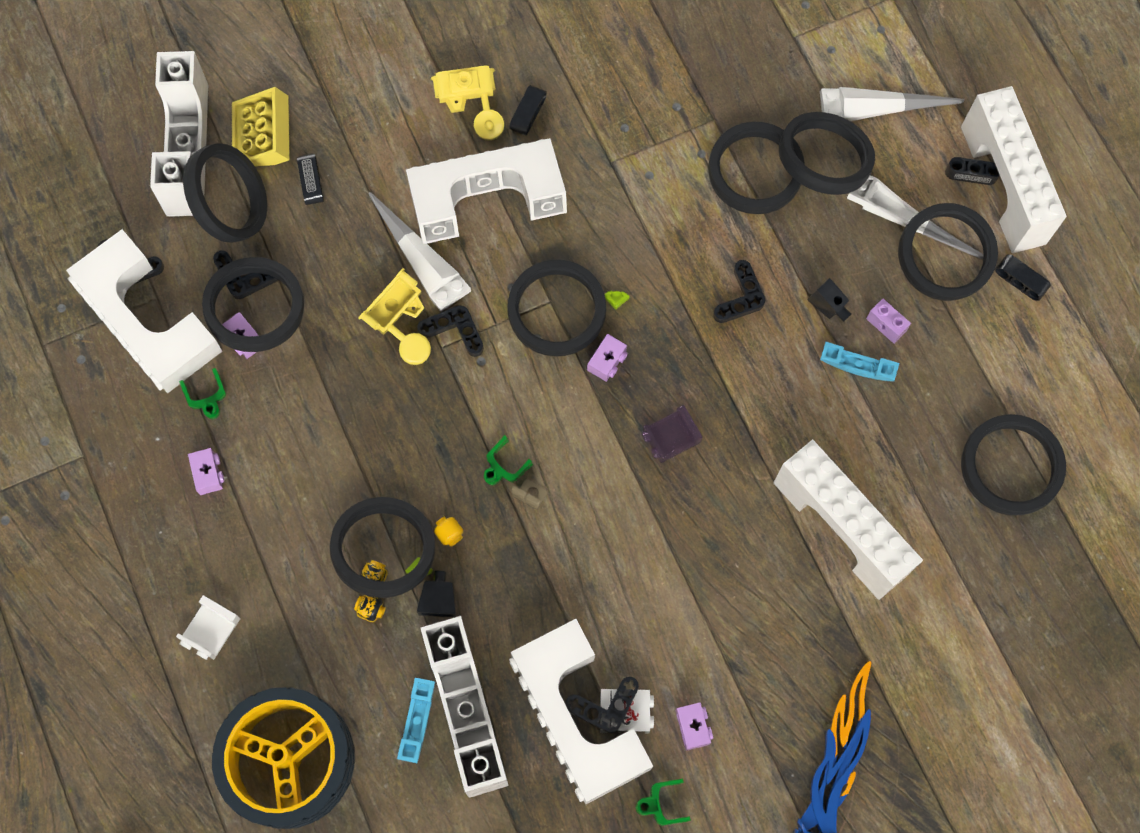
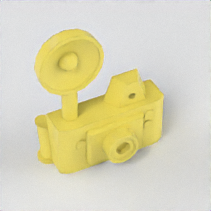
[431,66,504,140]
[358,268,431,365]

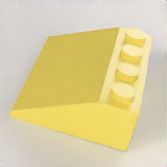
[232,87,290,168]

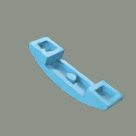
[820,342,899,381]
[397,678,435,763]

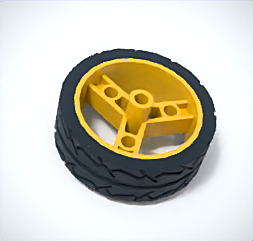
[212,687,355,829]

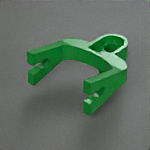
[179,368,226,419]
[484,435,533,485]
[636,779,691,826]

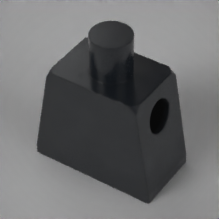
[807,278,851,322]
[417,570,456,618]

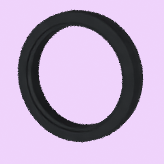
[779,112,875,195]
[708,122,805,214]
[183,143,267,243]
[898,203,998,301]
[202,257,304,352]
[507,260,607,356]
[961,414,1066,516]
[330,497,435,598]

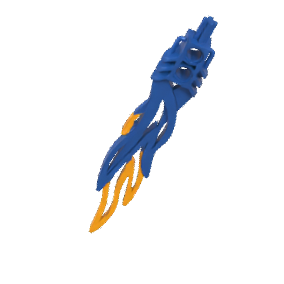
[794,661,871,833]

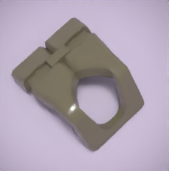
[511,479,548,510]

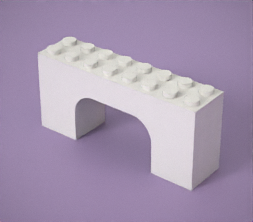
[150,51,208,216]
[961,86,1067,254]
[406,138,567,244]
[66,230,222,394]
[774,439,923,600]
[421,616,509,798]
[509,619,653,804]

